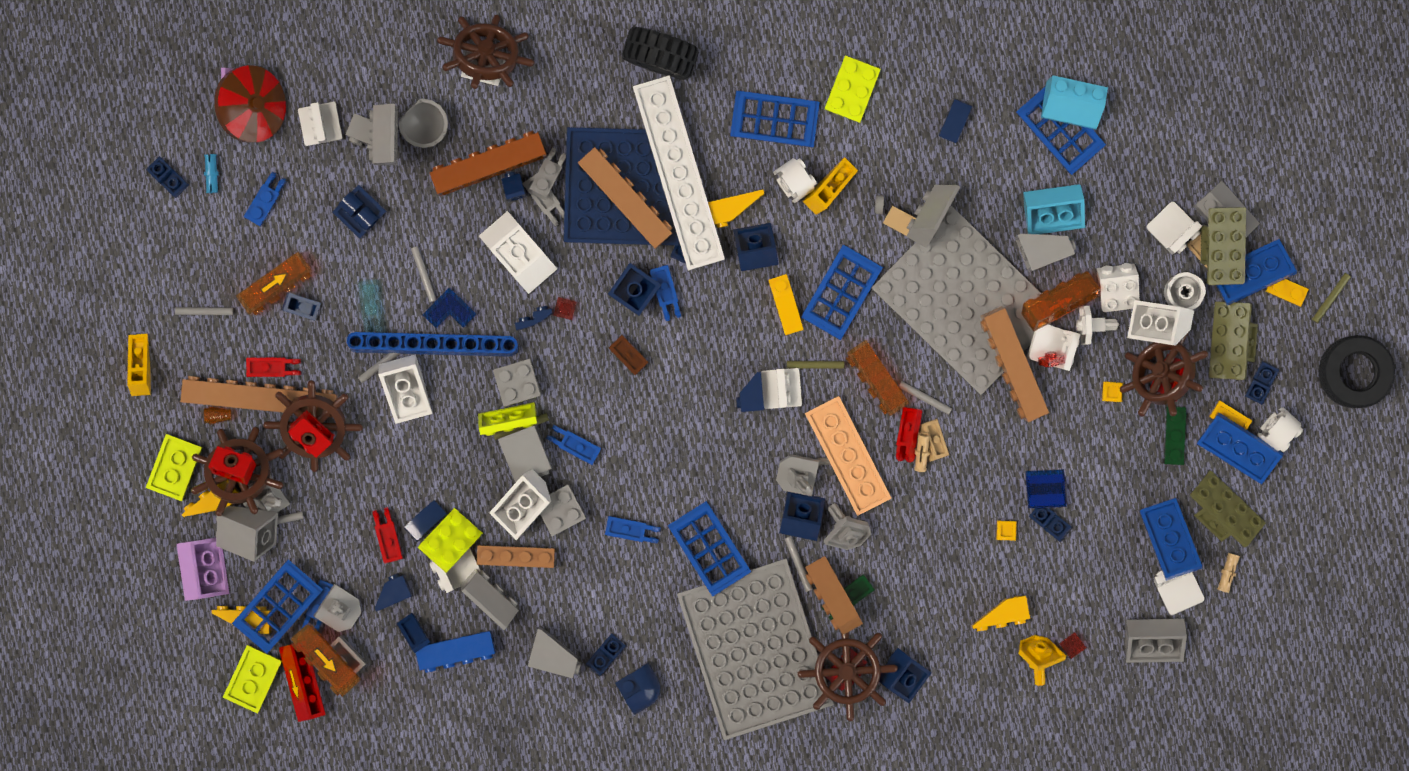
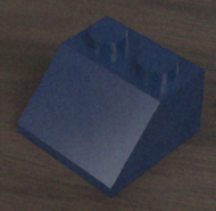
[733,223,779,271]
[608,263,661,316]
[779,492,825,541]
[879,648,931,703]

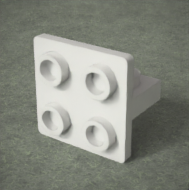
[298,102,343,146]
[761,368,802,409]

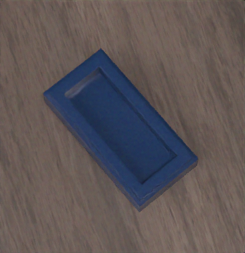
[397,613,430,653]

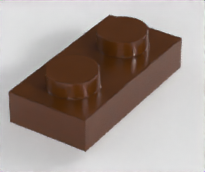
[609,335,649,375]

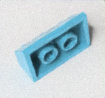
[1041,75,1108,130]
[1023,184,1085,234]

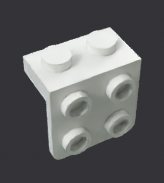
[1147,202,1202,254]
[1097,263,1140,312]
[1027,322,1081,371]
[429,548,481,593]
[1154,571,1204,615]

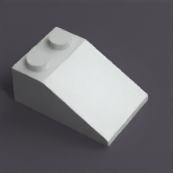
[378,354,432,424]

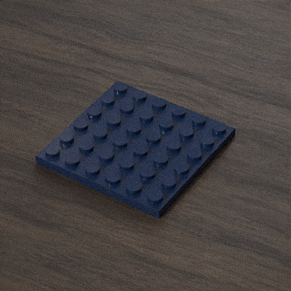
[564,127,679,246]

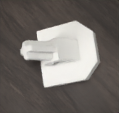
[1076,306,1119,345]

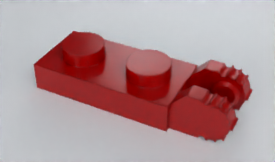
[246,358,301,377]
[895,407,923,463]
[373,507,403,564]

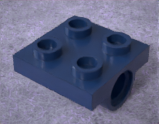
[332,185,387,239]

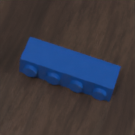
[416,630,496,673]

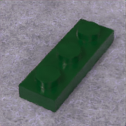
[1164,407,1186,465]

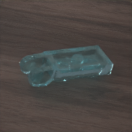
[358,280,382,333]

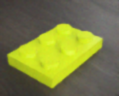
[824,56,881,123]
[478,402,537,436]
[146,434,203,501]
[417,508,483,573]
[223,645,282,714]

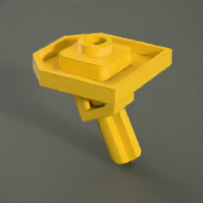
[1018,635,1066,686]

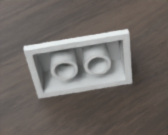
[1127,300,1194,346]
[490,469,551,540]

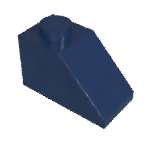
[501,172,527,202]
[736,372,764,412]
[375,573,413,612]

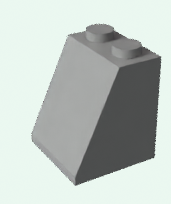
[1014,234,1076,273]
[498,425,552,482]
[215,506,278,562]
[528,627,581,678]

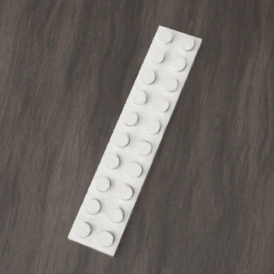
[633,75,725,271]

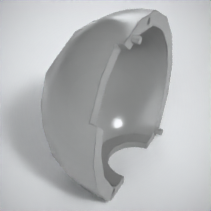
[398,98,448,148]

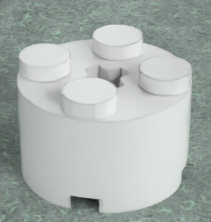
[773,158,817,203]
[1164,272,1206,310]
[1257,407,1303,452]

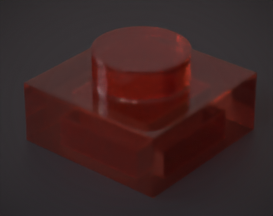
[553,297,577,320]
[1038,351,1065,368]
[1059,632,1086,659]

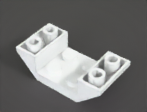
[479,211,557,294]

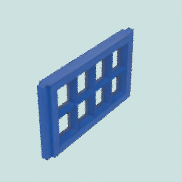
[1016,86,1106,175]
[730,91,820,148]
[801,245,883,340]
[667,501,751,597]
[232,560,323,654]

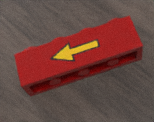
[279,640,326,722]

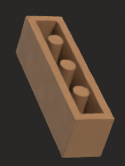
[477,545,555,568]
[805,556,863,635]

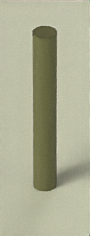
[1311,273,1351,324]
[787,361,844,369]
[493,413,549,440]

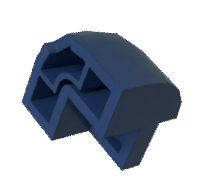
[615,662,661,715]

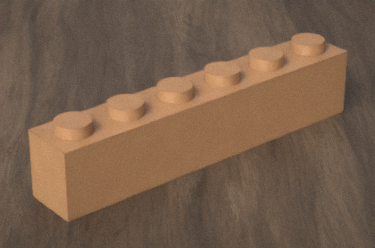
[578,147,672,249]
[980,306,1049,422]

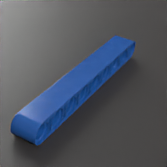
[346,332,518,357]

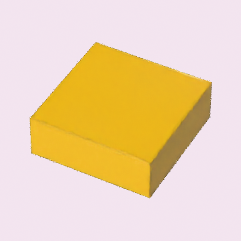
[1102,382,1123,402]
[996,521,1017,541]

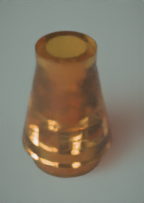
[203,406,231,425]

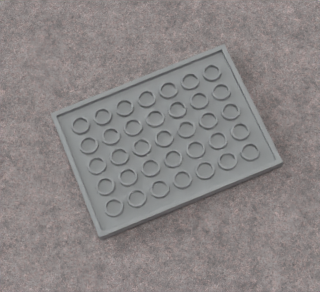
[871,206,1061,395]
[677,559,834,740]

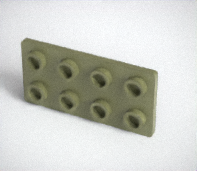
[1201,207,1246,285]
[1209,302,1258,380]
[1190,471,1266,548]

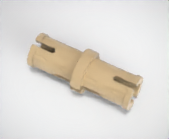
[914,432,930,472]
[1217,553,1240,593]

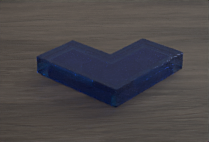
[423,288,477,328]

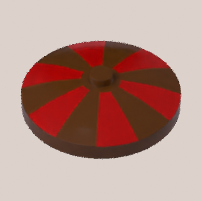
[214,65,286,143]

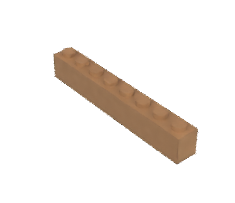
[180,376,338,417]

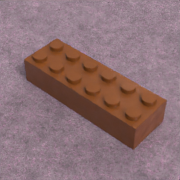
[429,131,548,197]

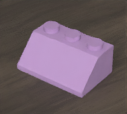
[177,538,229,601]

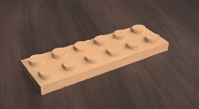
[805,396,891,516]

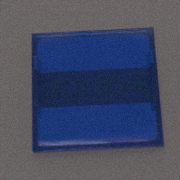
[1025,469,1067,509]

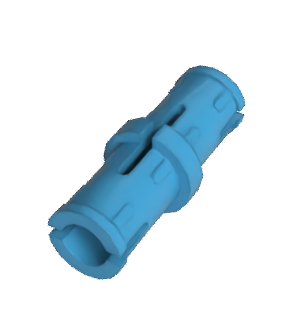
[204,154,219,193]

